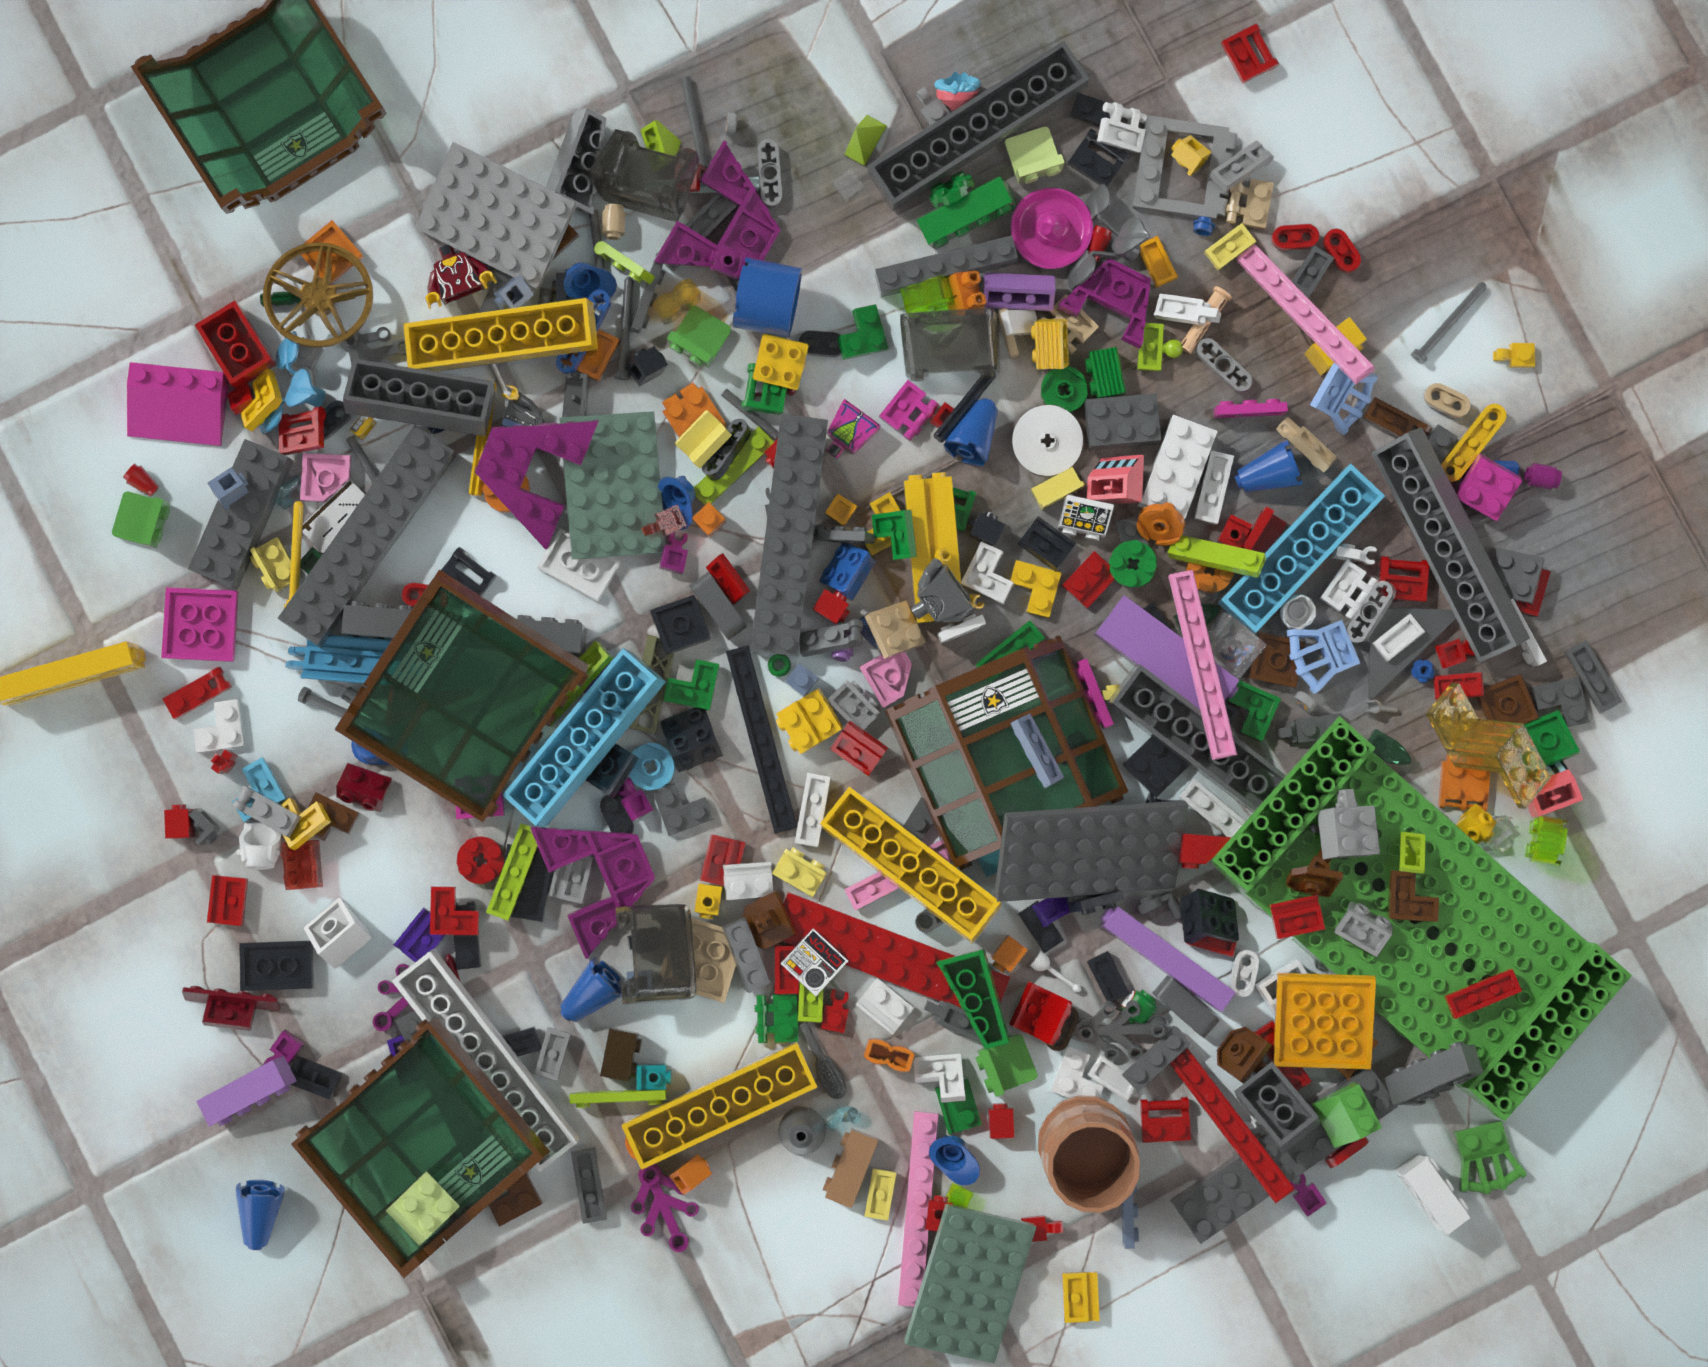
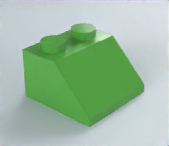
[1311,1082,1382,1148]

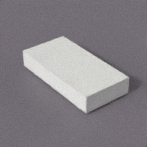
[1001,310,1037,336]
[1372,614,1425,662]
[1087,1055,1135,1102]

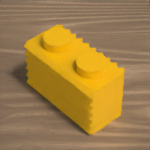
[1031,319,1069,369]

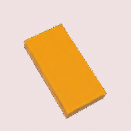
[1139,235,1178,289]

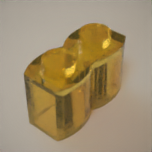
[652,278,702,325]

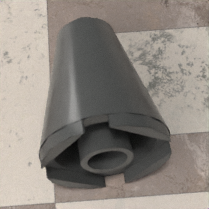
[778,1107,826,1155]

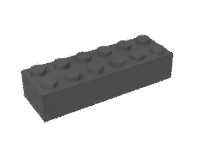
[343,358,495,436]
[188,439,294,590]

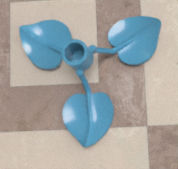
[260,331,326,435]

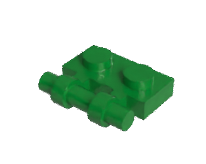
[754,994,799,1043]

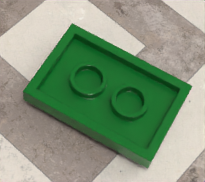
[1492,710,1580,780]

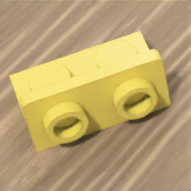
[250,537,302,592]
[772,847,827,897]

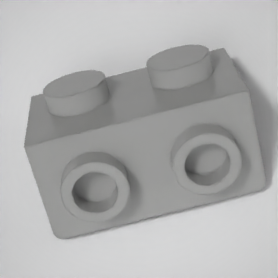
[827,680,880,730]

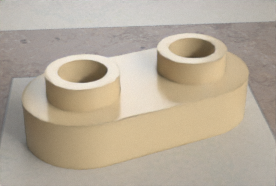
[1424,383,1470,418]

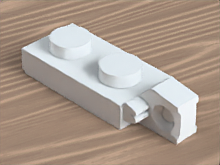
[1154,294,1221,325]

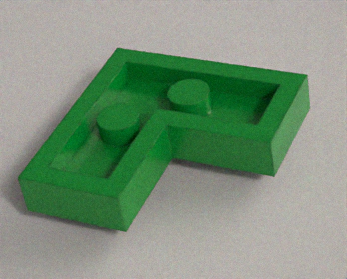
[837,304,889,360]
[871,510,917,560]
[663,659,720,710]
[1227,680,1281,742]

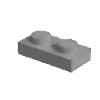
[534,1027,571,1080]

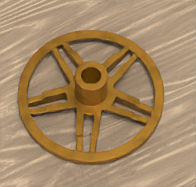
[263,242,373,348]

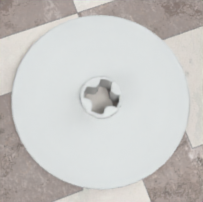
[1012,405,1083,476]

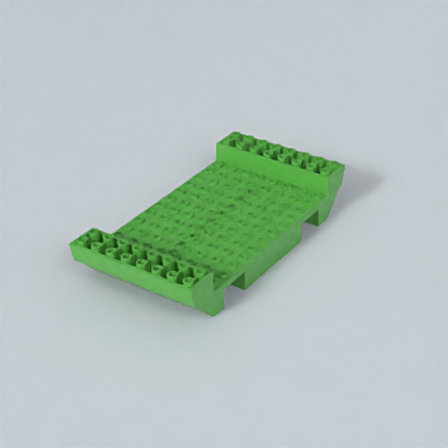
[1212,716,1632,1121]

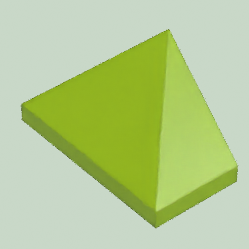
[844,115,887,166]
[640,120,682,173]
[1399,832,1425,874]

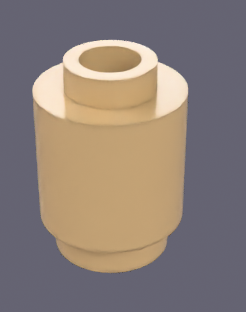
[601,204,626,240]

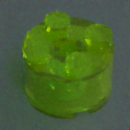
[1524,815,1568,867]

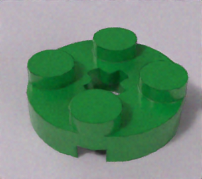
[929,171,975,208]
[1040,367,1088,413]
[1109,540,1157,588]

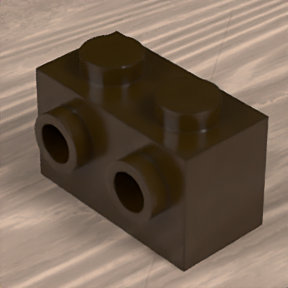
[600,1027,642,1082]

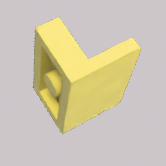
[675,410,732,469]
[1031,467,1085,510]

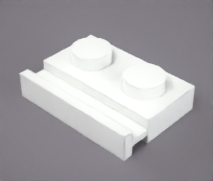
[938,614,986,644]
[723,862,773,900]
[855,978,914,1035]

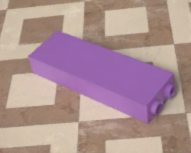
[1094,595,1239,709]
[1100,907,1236,1012]

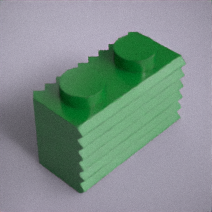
[1085,347,1126,399]

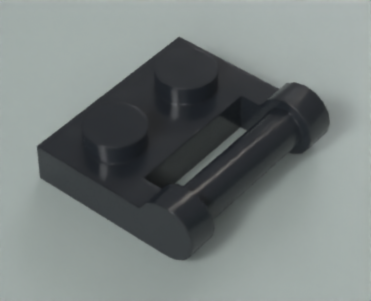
[1067,128,1130,187]
[441,547,497,609]

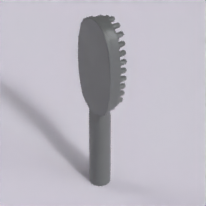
[799,1022,847,1099]

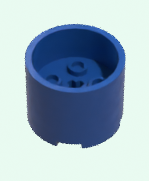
[733,257,802,338]

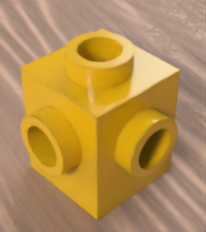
[1456,803,1497,845]

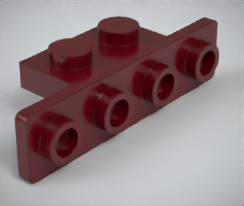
[182,986,280,1031]

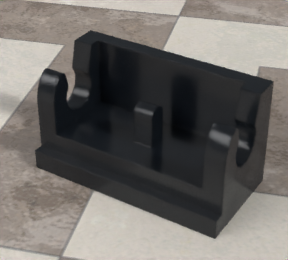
[290,1056,343,1099]

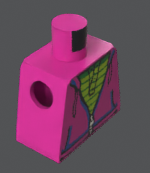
[826,399,881,459]

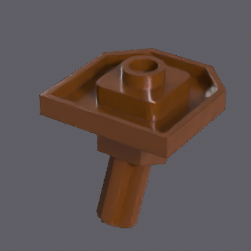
[1286,848,1343,898]
[742,891,797,949]
[1217,1027,1272,1084]

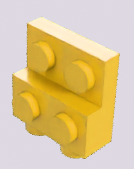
[776,688,844,754]

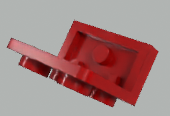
[1009,981,1072,1045]

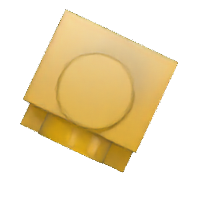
[1171,135,1211,176]

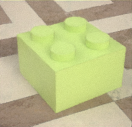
[386,1171,460,1246]

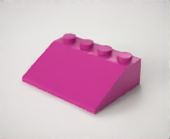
[127,362,229,446]

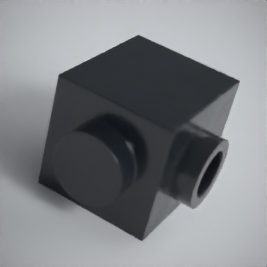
[626,346,668,387]
[967,512,1005,547]

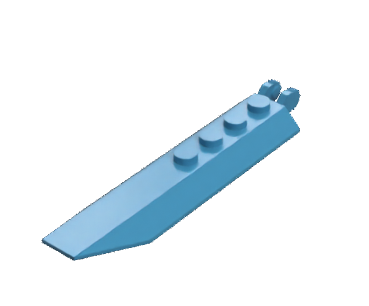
[285,635,496,690]

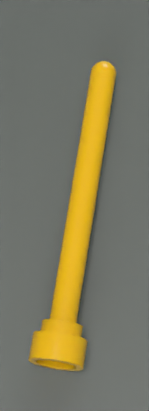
[284,501,303,608]

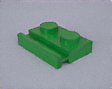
[935,1078,982,1135]

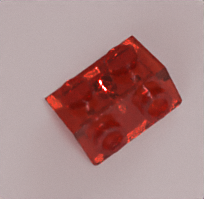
[281,840,323,890]

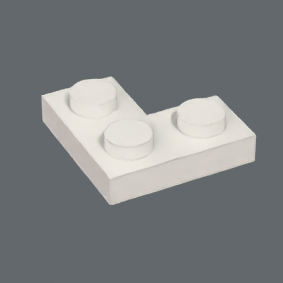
[961,541,1014,605]
[193,699,245,753]
[1050,1046,1104,1098]
[913,1053,965,1103]

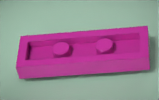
[1213,399,1288,419]
[1075,658,1114,729]

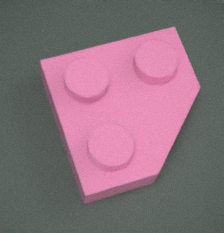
[300,453,352,502]
[859,652,912,708]

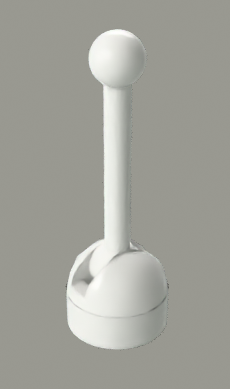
[1029,950,1082,993]

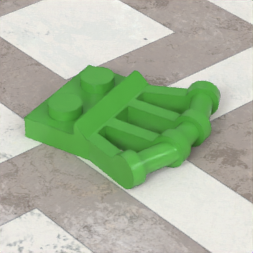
[1454,1120,1527,1195]

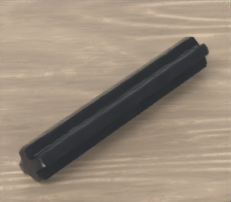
[933,368,996,443]

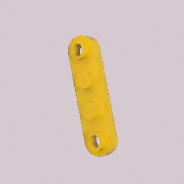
[1441,404,1506,483]

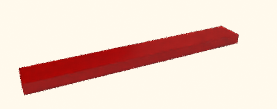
[1170,1048,1295,1204]

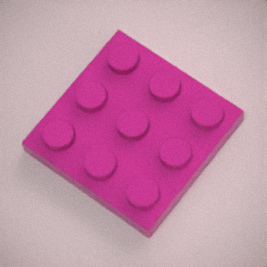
[161,587,239,662]

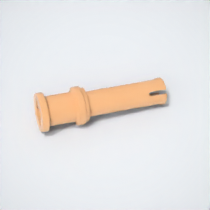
[1181,286,1232,355]

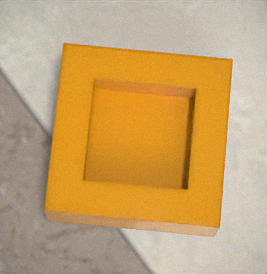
[825,494,857,527]

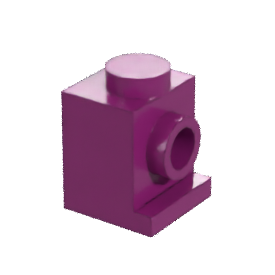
[709,246,747,279]

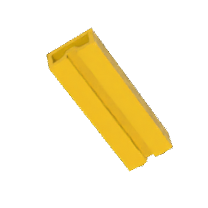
[903,472,961,623]
[0,641,146,706]

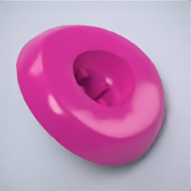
[1011,188,1093,269]

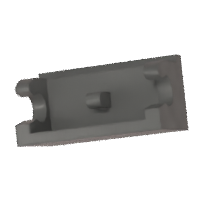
[562,373,590,417]

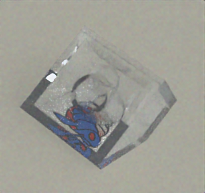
[1208,612,1267,680]

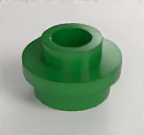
[768,654,791,677]

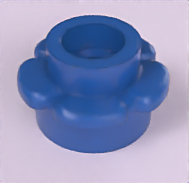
[1193,216,1216,236]
[1411,660,1435,683]

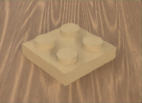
[865,600,926,659]

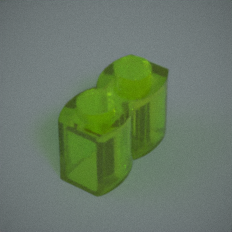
[900,275,955,321]

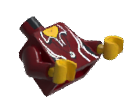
[425,244,497,309]

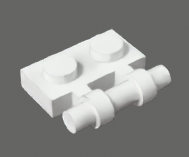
[1097,102,1147,153]
[1319,559,1379,621]

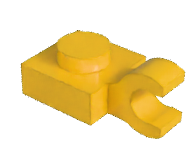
[1493,343,1535,368]

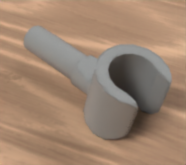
[1363,700,1398,715]

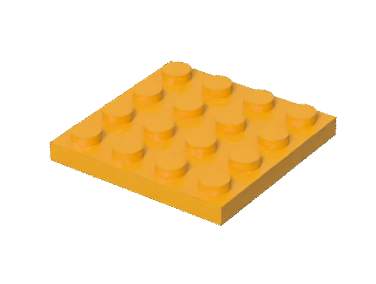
[1273,973,1376,1069]

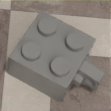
[1318,789,1380,859]

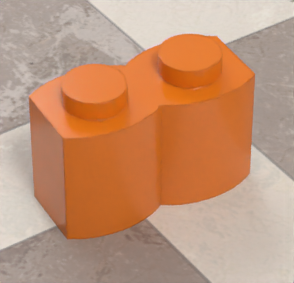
[864,1038,915,1072]

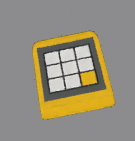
[349,416,377,440]

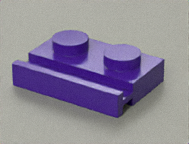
[393,907,446,962]

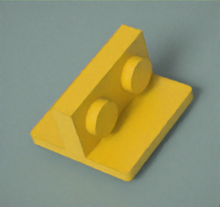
[753,333,809,390]

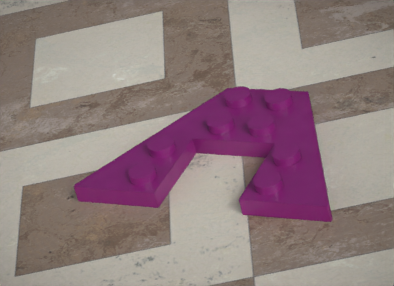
[653,140,781,268]
[475,420,599,550]
[530,827,656,959]

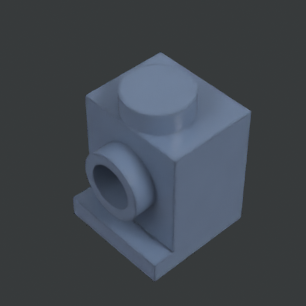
[493,276,534,310]
[207,467,249,510]

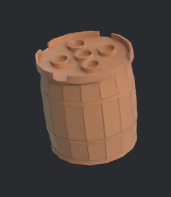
[1038,1095,1140,1213]

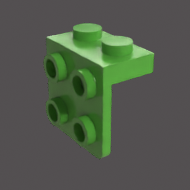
[667,305,731,368]
[112,491,170,548]
[975,1034,1038,1097]

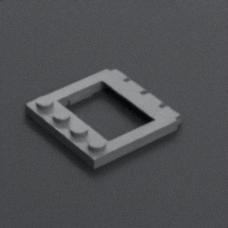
[1132,115,1237,220]

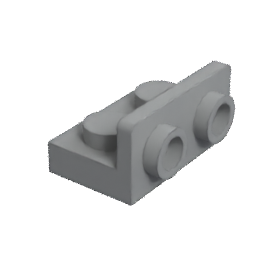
[1334,901,1393,957]

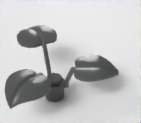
[1068,184,1151,290]

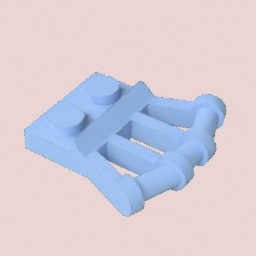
[1310,363,1378,435]
[1287,620,1360,694]

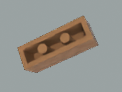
[822,1128,878,1208]

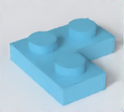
[232,757,287,822]

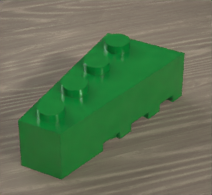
[917,176,1018,249]
[936,948,1011,1050]

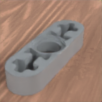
[758,139,782,208]
[1196,338,1252,393]
[1347,581,1396,643]

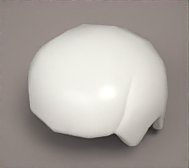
[1280,594,1316,629]

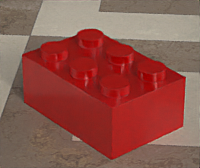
[195,300,276,389]

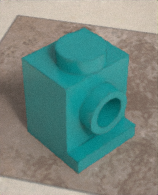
[637,1064,671,1090]

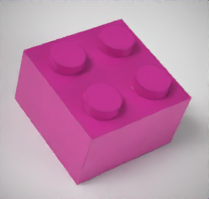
[1455,453,1522,521]

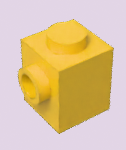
[694,883,723,919]

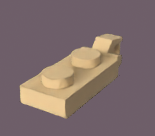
[1276,417,1337,473]

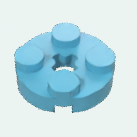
[629,743,675,790]

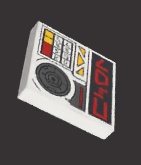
[781,928,848,996]

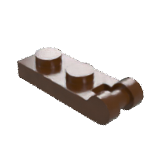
[1363,397,1432,438]

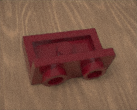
[336,763,392,812]

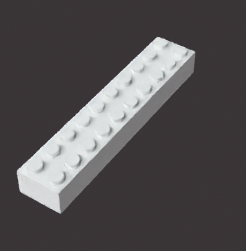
[392,949,580,1172]

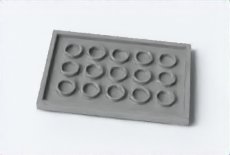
[415,142,578,289]

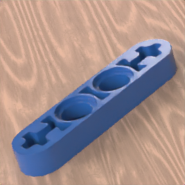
[556,290,612,375]

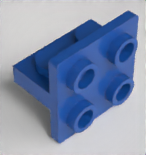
[819,543,876,601]

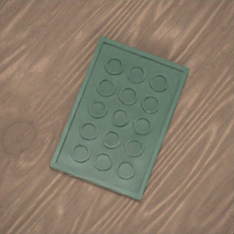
[559,411,666,560]
[904,1204,1036,1364]

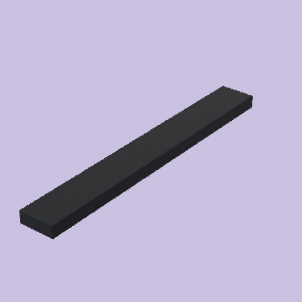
[726,645,797,834]

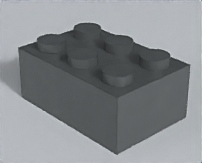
[1084,393,1161,451]
[1234,1062,1320,1154]

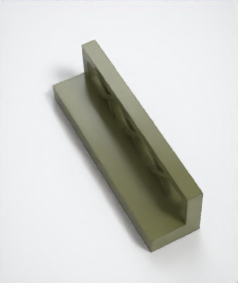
[629,635,674,734]

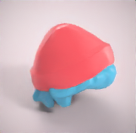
[934,71,981,111]

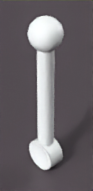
[490,364,511,400]

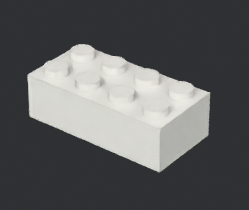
[1138,415,1217,520]

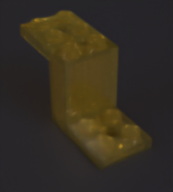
[1425,682,1551,809]

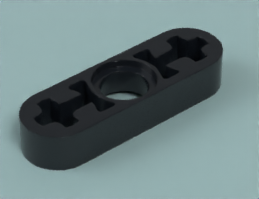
[702,419,752,481]

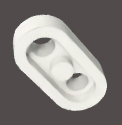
[1229,950,1259,997]

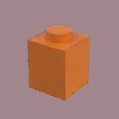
[692,502,727,538]
[990,935,1028,973]
[669,1154,712,1195]

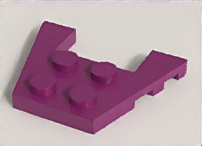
[1058,258,1151,349]

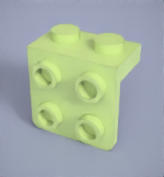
[1005,127,1065,184]

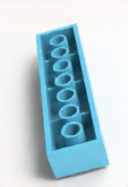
[1218,463,1385,635]
[503,648,666,828]

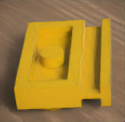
[1062,1271,1100,1323]

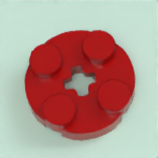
[456,836,505,884]

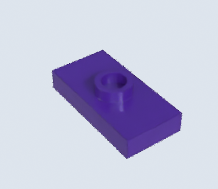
[1032,897,1070,927]

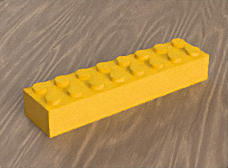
[403,298,598,372]
[820,786,1002,944]
[621,1042,817,1170]

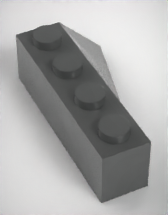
[546,108,606,215]
[1385,1042,1483,1106]

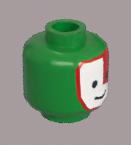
[1121,989,1157,1024]

